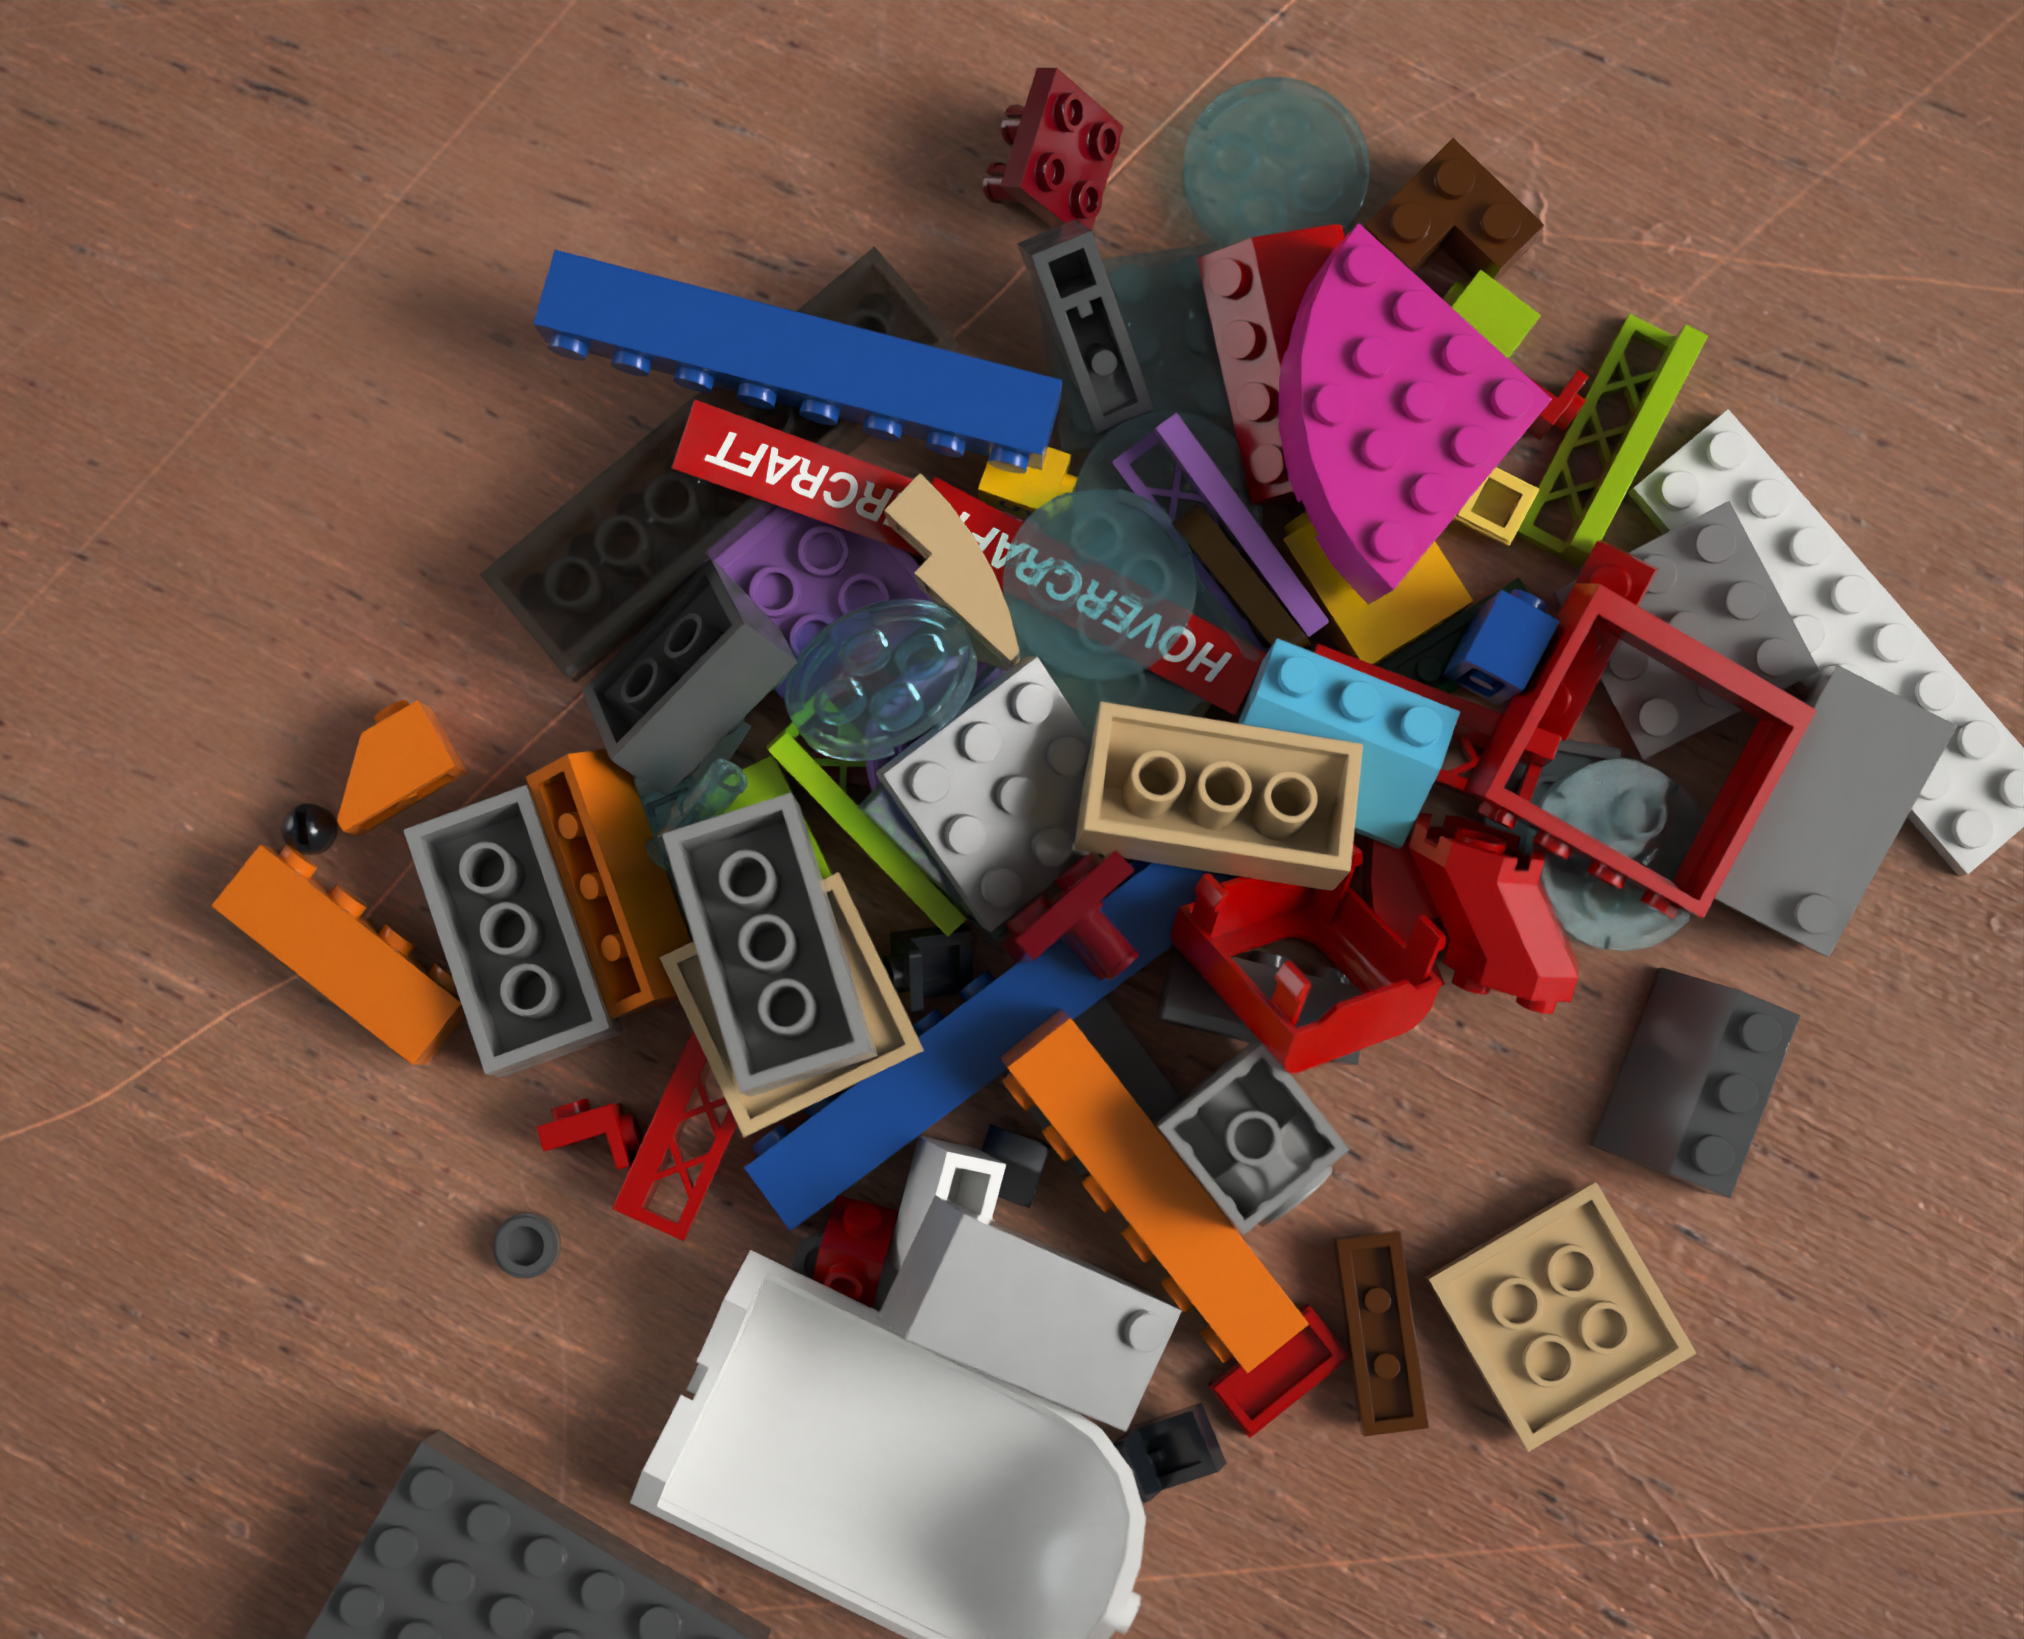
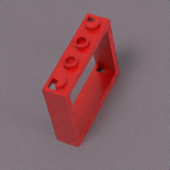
[1463,583,1817,919]

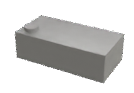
[1714,665,1957,958]
[403,785,623,1078]
[662,793,878,1097]
[878,1195,1182,1431]

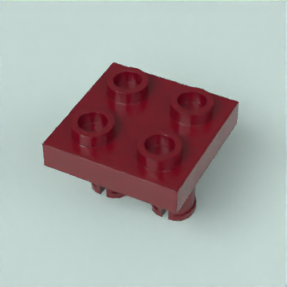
[983,68,1124,231]
[1001,850,1139,981]

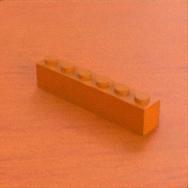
[1000,1009,1309,1373]

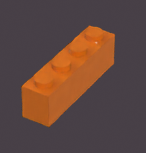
[526,749,691,1019]
[211,845,466,1065]

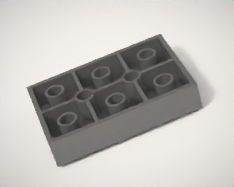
[305,1430,772,1639]

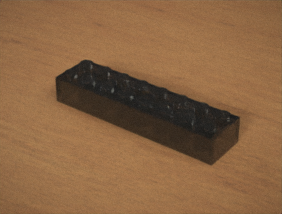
[480,246,958,683]

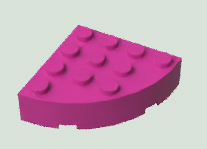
[1279,223,1552,605]

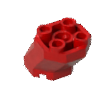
[1409,813,1579,1014]

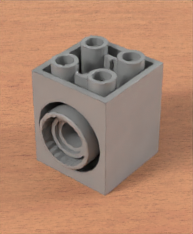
[1152,1043,1350,1235]

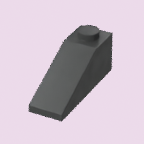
[1017,219,1154,433]

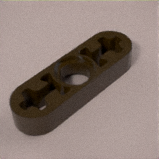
[1171,503,1313,651]

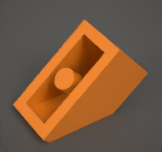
[337,700,469,837]

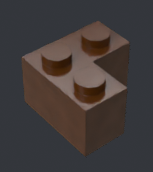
[1364,138,1544,281]

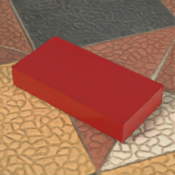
[1208,1303,1350,1439]

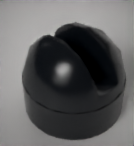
[281,803,337,855]

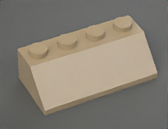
[1074,702,1363,891]

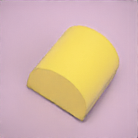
[1453,467,1539,547]

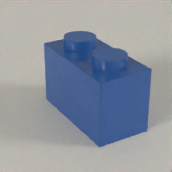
[1442,589,1560,706]

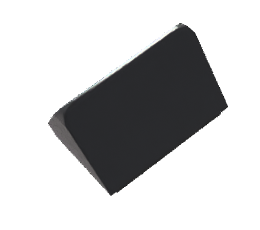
[981,1124,1051,1209]

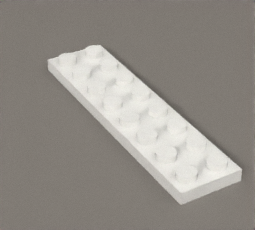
[1628,409,2024,876]

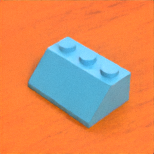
[1238,638,1460,850]

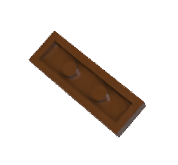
[1333,1230,1429,1437]

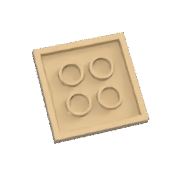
[660,872,924,1137]
[1425,1181,1697,1452]

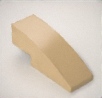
[884,473,1020,669]

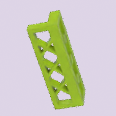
[1516,314,1708,568]
[766,694,968,937]

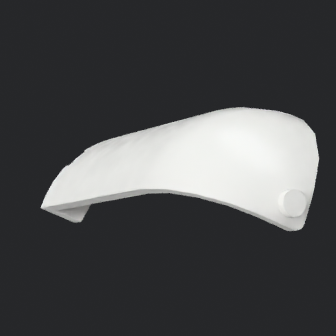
[630,1250,1146,1639]

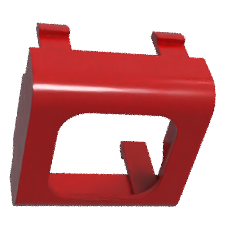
[1170,843,1446,1074]

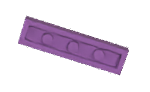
[1111,412,1329,653]

